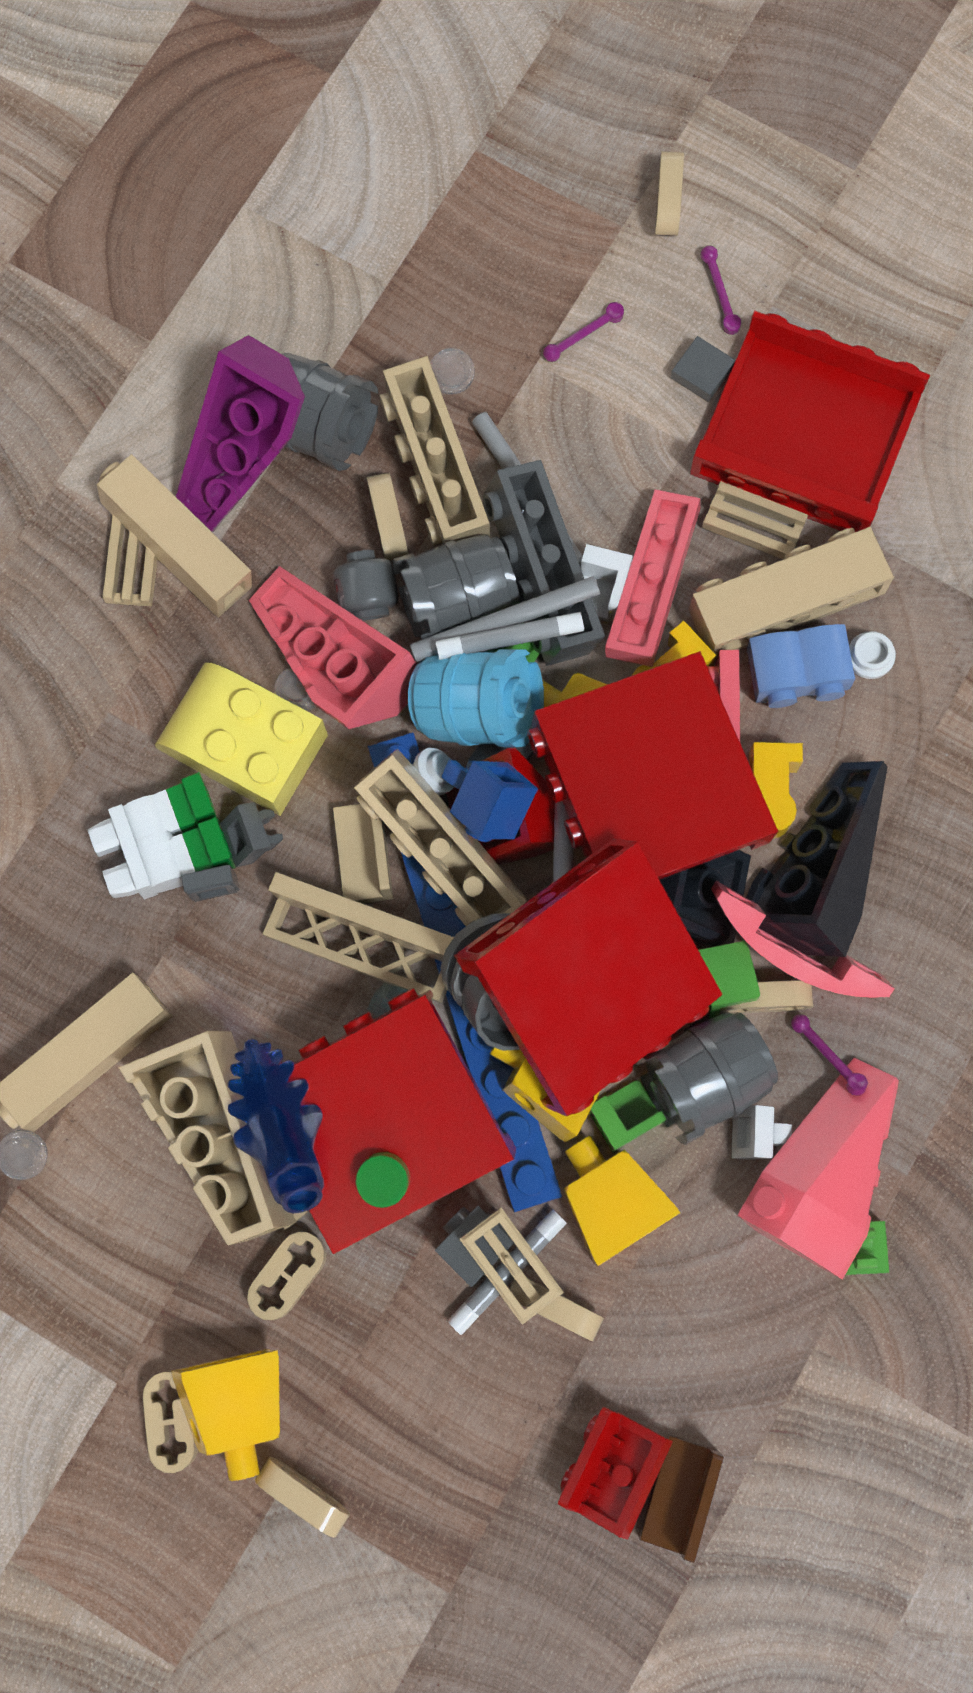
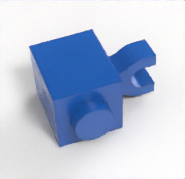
[441,760,538,842]

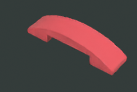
[711,881,895,998]

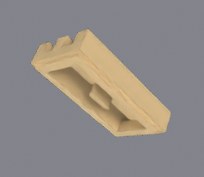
[702,481,808,560]
[103,515,158,606]
[459,1207,564,1325]

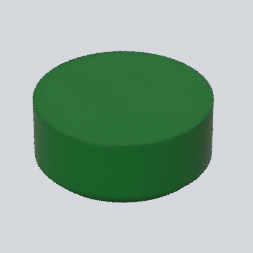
[356,1152,410,1208]

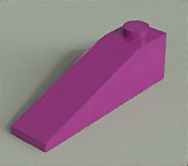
[176,335,305,532]

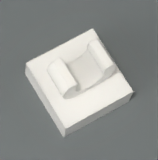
[732,1105,792,1160]

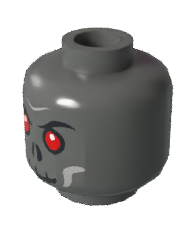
[333,550,399,621]

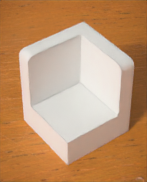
[581,544,633,623]

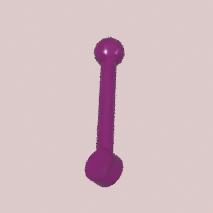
[700,245,741,335]
[543,302,624,362]
[791,1014,868,1096]

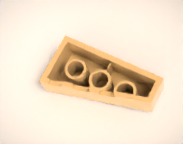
[118,1031,296,1246]

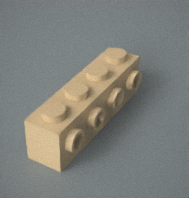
[379,356,490,546]
[689,527,894,659]
[354,748,526,926]

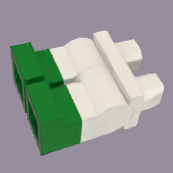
[88,772,236,900]

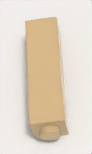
[96,454,252,618]
[0,973,173,1132]

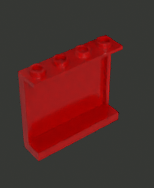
[690,310,930,532]
[527,651,779,880]
[454,839,723,1117]
[245,988,517,1254]

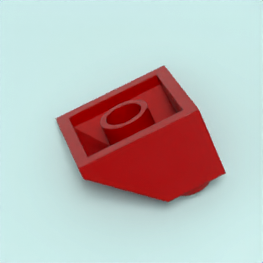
[446,748,554,865]

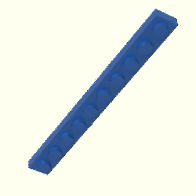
[368,732,562,1213]

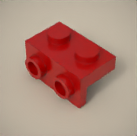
[558,1407,673,1539]

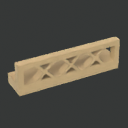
[263,872,454,1004]

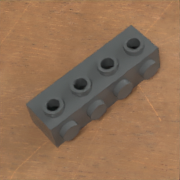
[483,460,605,666]

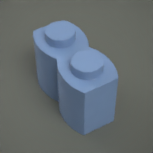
[747,624,855,708]

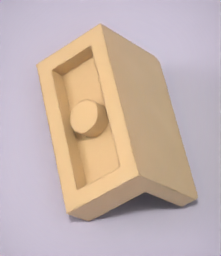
[333,804,394,903]

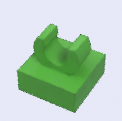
[845,1221,889,1275]

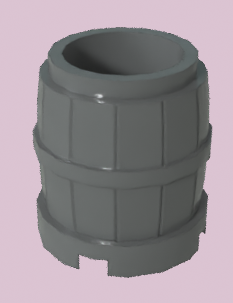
[282,353,378,471]
[393,534,520,640]
[636,1012,778,1145]

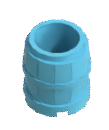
[408,649,544,747]

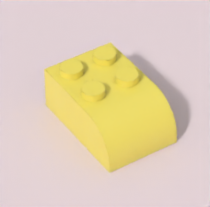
[155,663,328,816]

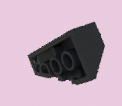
[746,761,888,957]

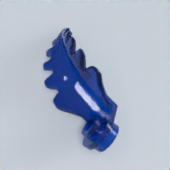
[227,1039,324,1213]

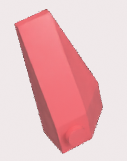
[249,566,417,729]
[737,1058,899,1280]

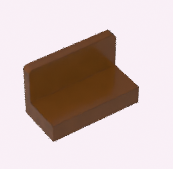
[639,1434,724,1563]

